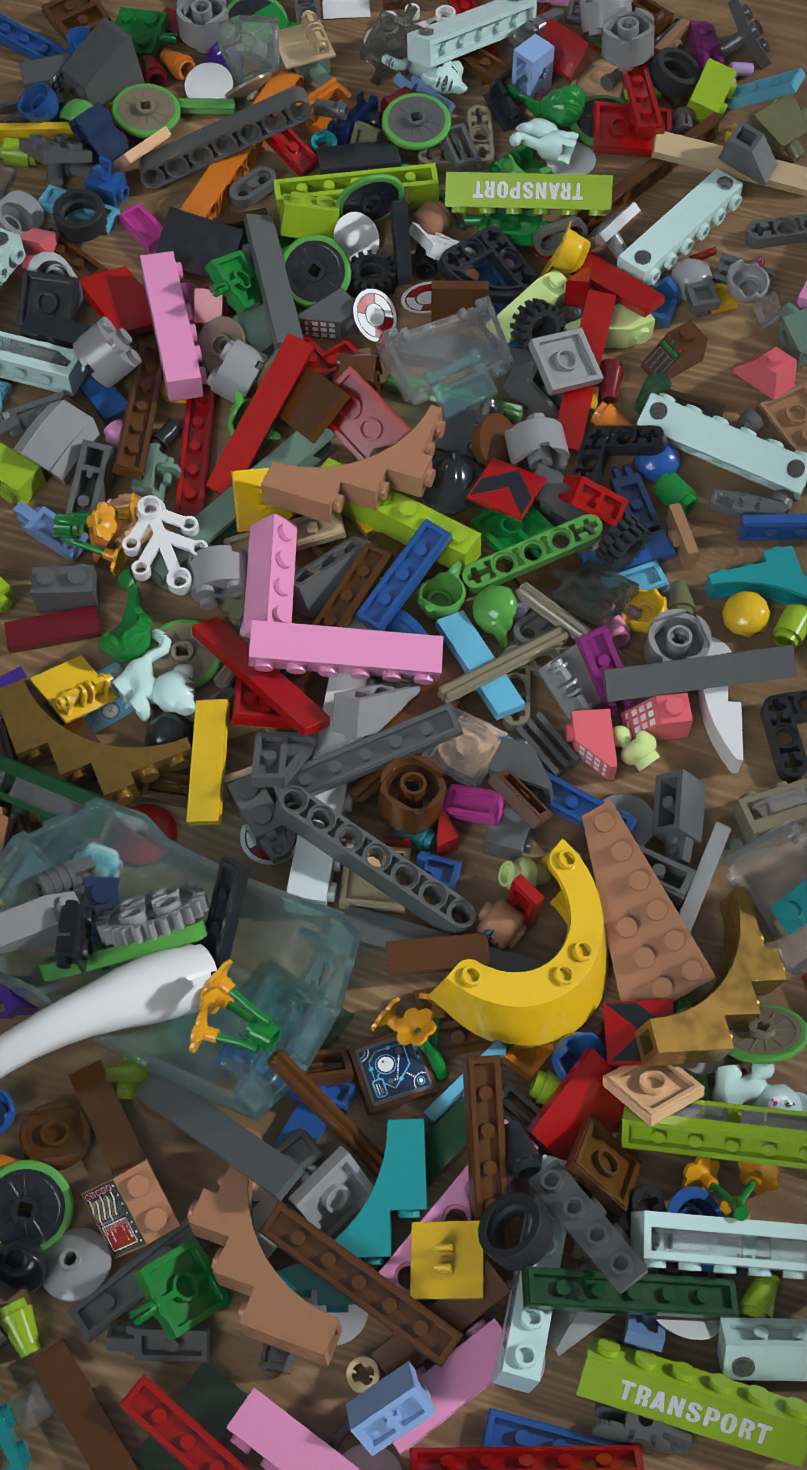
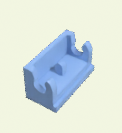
[346,1361,436,1456]

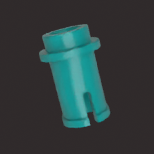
[393,827,437,852]

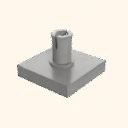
[586,201,641,261]
[528,327,604,396]
[288,1146,374,1240]

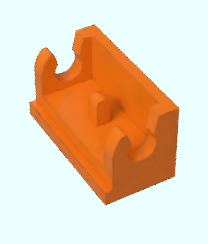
[296,77,354,135]

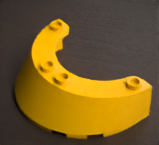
[428,838,609,1048]

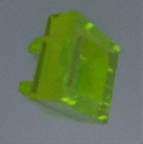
[106,1064,147,1099]

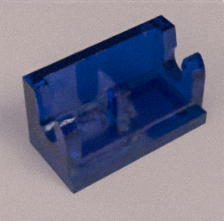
[328,91,378,145]

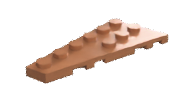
[582,800,716,1002]

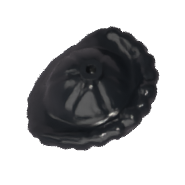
[419,450,485,515]

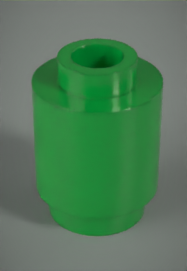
[655,472,699,515]

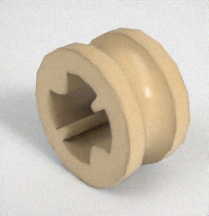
[346,1356,380,1394]

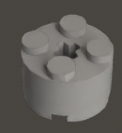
[176,0,230,53]
[579,0,632,40]
[601,7,655,72]
[73,316,142,388]
[206,339,268,403]
[504,413,570,473]
[187,545,248,610]
[644,609,712,664]

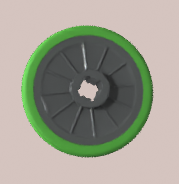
[382,93,451,150]

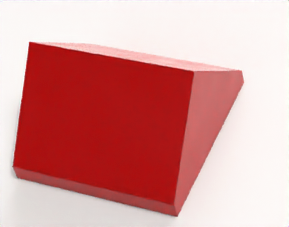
[540,18,601,82]

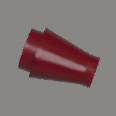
[141,54,168,87]
[599,359,625,404]

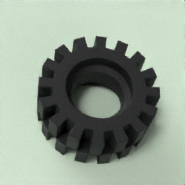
[348,250,397,298]
[510,298,565,353]
[595,515,652,573]

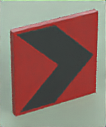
[467,458,547,521]
[603,999,674,1066]

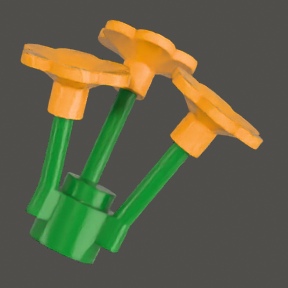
[53,493,138,577]
[189,959,282,1054]

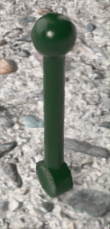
[439,190,469,231]

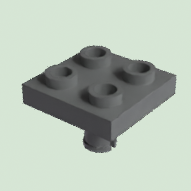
[719,0,771,69]
[19,134,92,185]

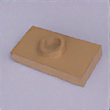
[651,18,690,64]
[665,503,699,570]

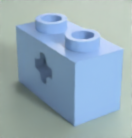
[512,33,555,100]

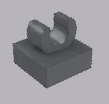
[684,280,720,317]

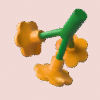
[370,993,450,1080]
[681,1157,781,1221]

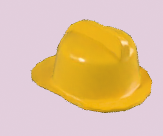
[539,221,591,278]

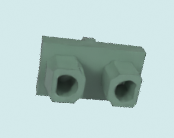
[131,443,181,503]

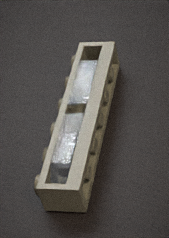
[733,774,807,846]

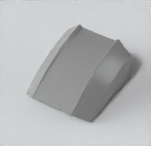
[13,400,100,485]

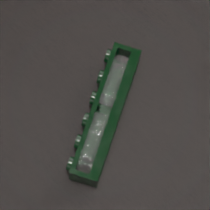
[0,754,114,840]

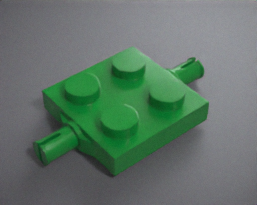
[114,7,180,59]
[464,208,556,247]
[204,250,264,314]
[470,505,554,564]
[130,1237,232,1342]

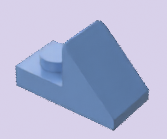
[621,1314,666,1352]

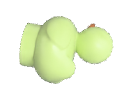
[613,725,660,772]
[498,857,551,891]

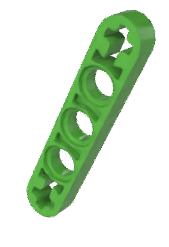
[462,514,603,593]
[38,917,208,981]

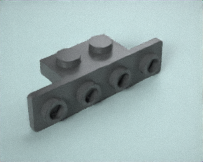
[529,1160,648,1294]

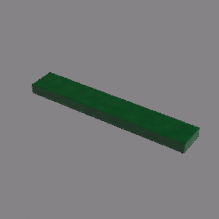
[521,1266,740,1320]

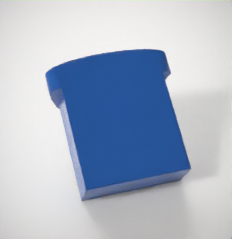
[651,277,681,328]
[416,850,463,891]

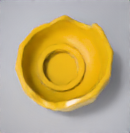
[621,588,668,633]
[722,591,771,638]

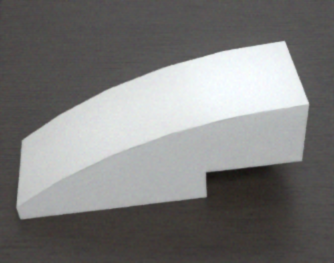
[698,686,743,773]

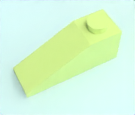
[489,269,567,343]
[563,303,655,348]

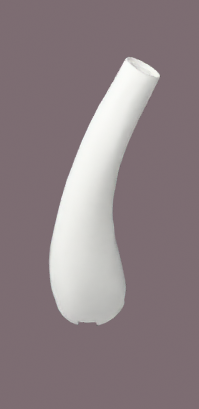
[0,943,217,1078]

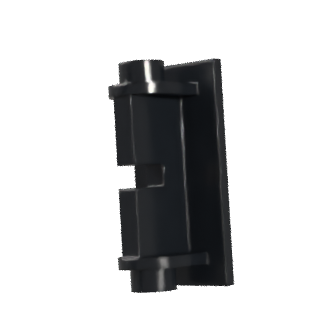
[483,78,527,132]
[54,894,97,973]

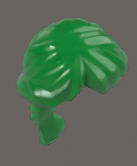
[506,83,586,127]
[98,568,153,663]

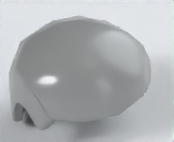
[670,258,713,300]
[726,259,770,303]

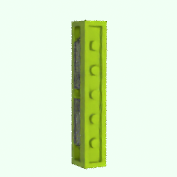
[622,1100,807,1169]

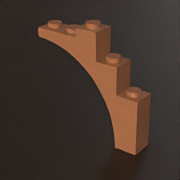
[261,405,446,523]
[187,1128,342,1367]

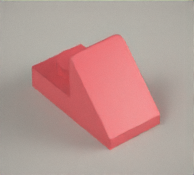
[14,228,60,280]

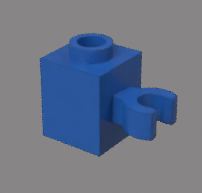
[84,157,129,209]

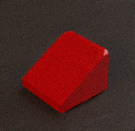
[565,267,592,307]
[437,810,459,856]

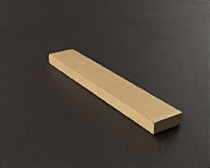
[651,131,807,196]

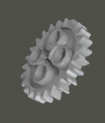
[95,884,210,947]

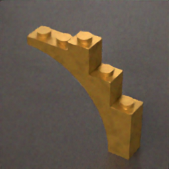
[0,679,192,807]
[634,887,787,1066]

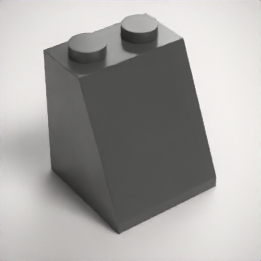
[60,18,145,106]

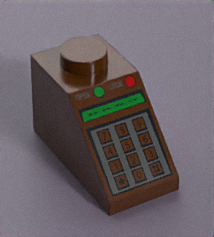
[641,320,708,385]

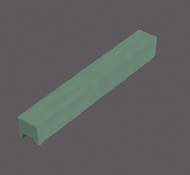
[144,428,336,593]

